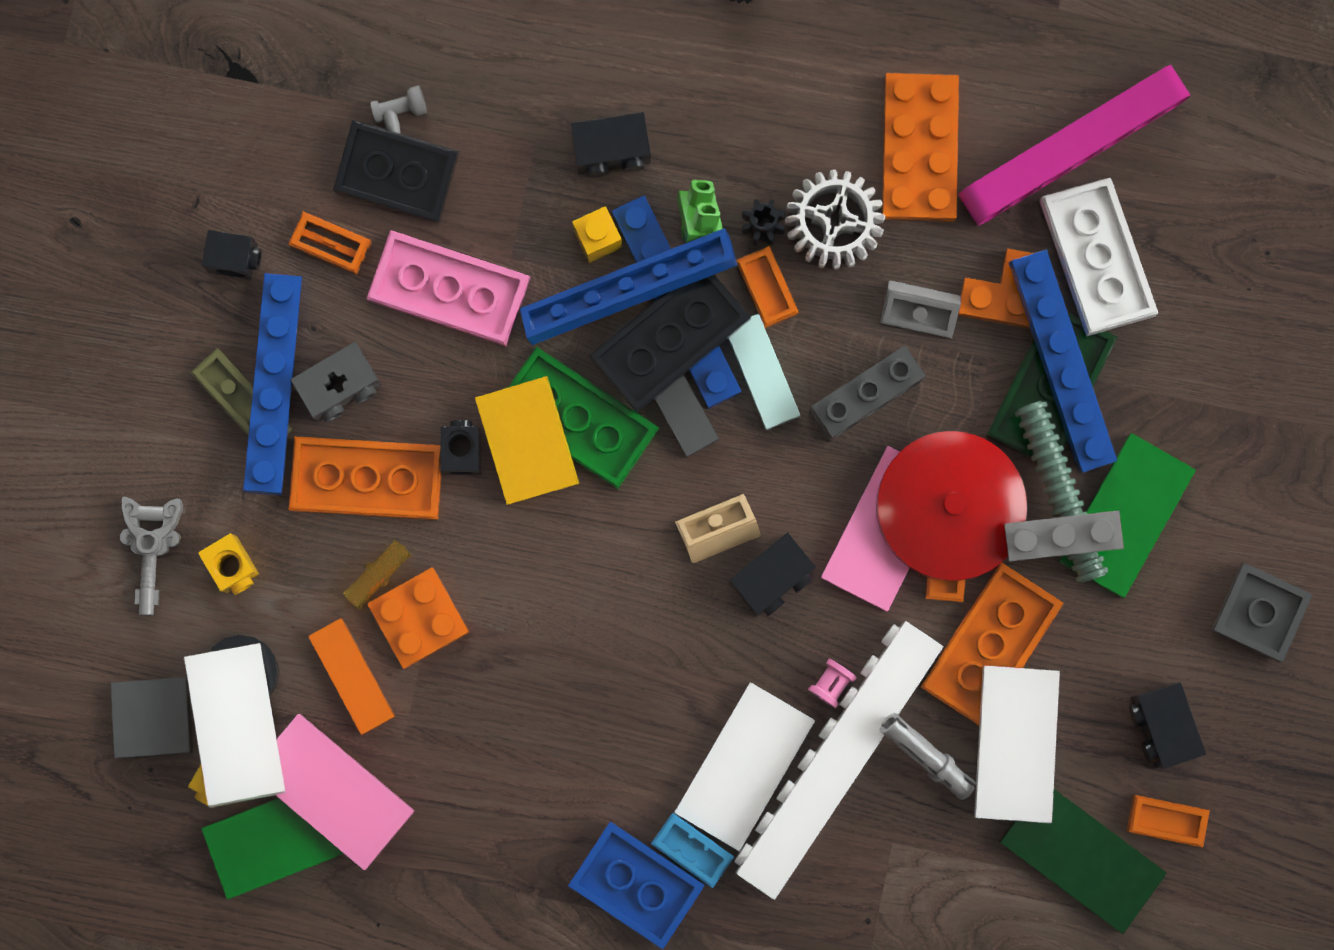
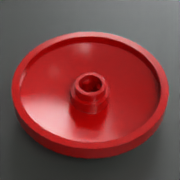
[876,431,1027,581]

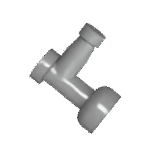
[370,85,427,133]

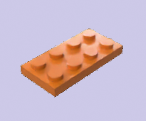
[882,73,959,222]

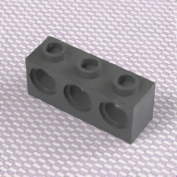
[809,346,926,442]

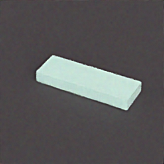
[728,314,801,430]

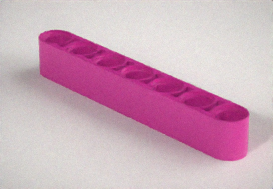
[958,65,1191,226]

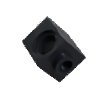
[201,230,262,280]
[441,420,481,475]

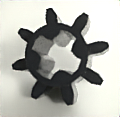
[742,199,785,246]

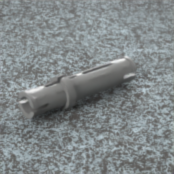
[880,713,976,800]

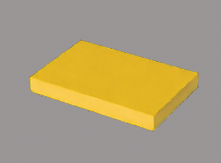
[475,376,579,505]

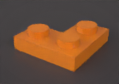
[958,248,1034,329]

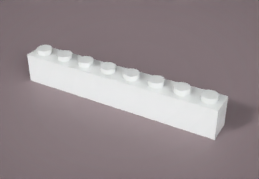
[734,621,944,900]

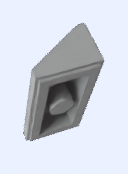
[880,281,961,338]

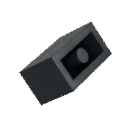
[571,112,651,178]
[729,532,816,617]
[1129,682,1206,769]

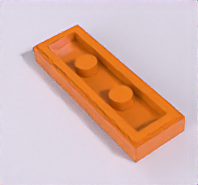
[308,618,396,735]

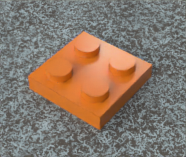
[367,567,470,669]

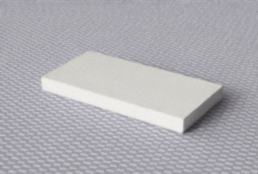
[1039,177,1158,337]
[184,643,286,808]
[974,666,1060,823]
[674,682,815,851]

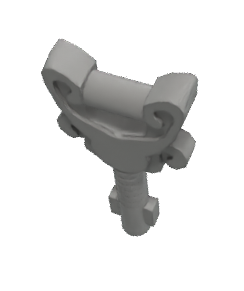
[120,497,183,615]

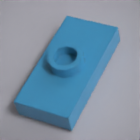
[651,812,734,888]

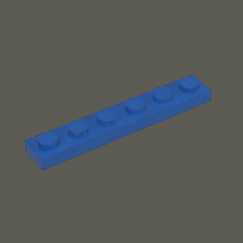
[611,195,742,409]
[520,228,738,345]
[1009,249,1117,473]
[243,273,302,496]

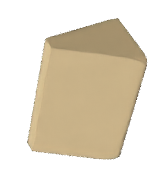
[675,494,760,563]

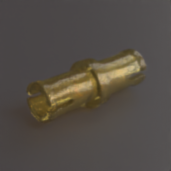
[343,539,412,609]

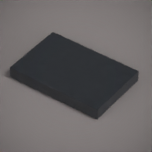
[333,120,460,222]

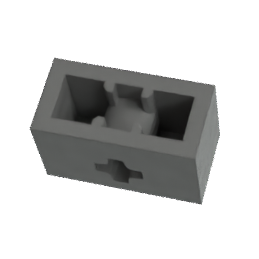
[290,342,382,423]

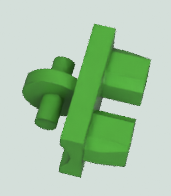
[677,180,723,243]

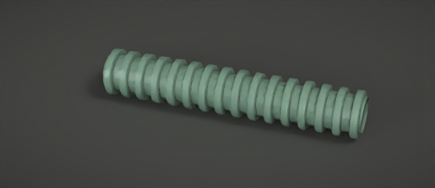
[1015,401,1108,583]

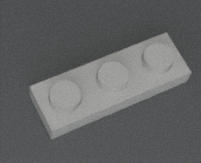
[1005,511,1124,561]

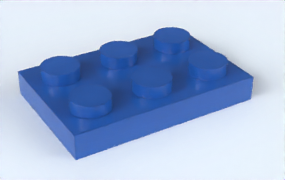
[568,821,705,949]

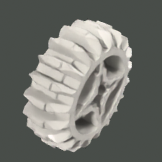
[785,170,885,270]

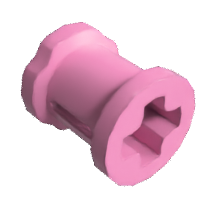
[808,659,857,709]

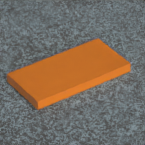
[289,436,442,520]
[919,562,1064,726]

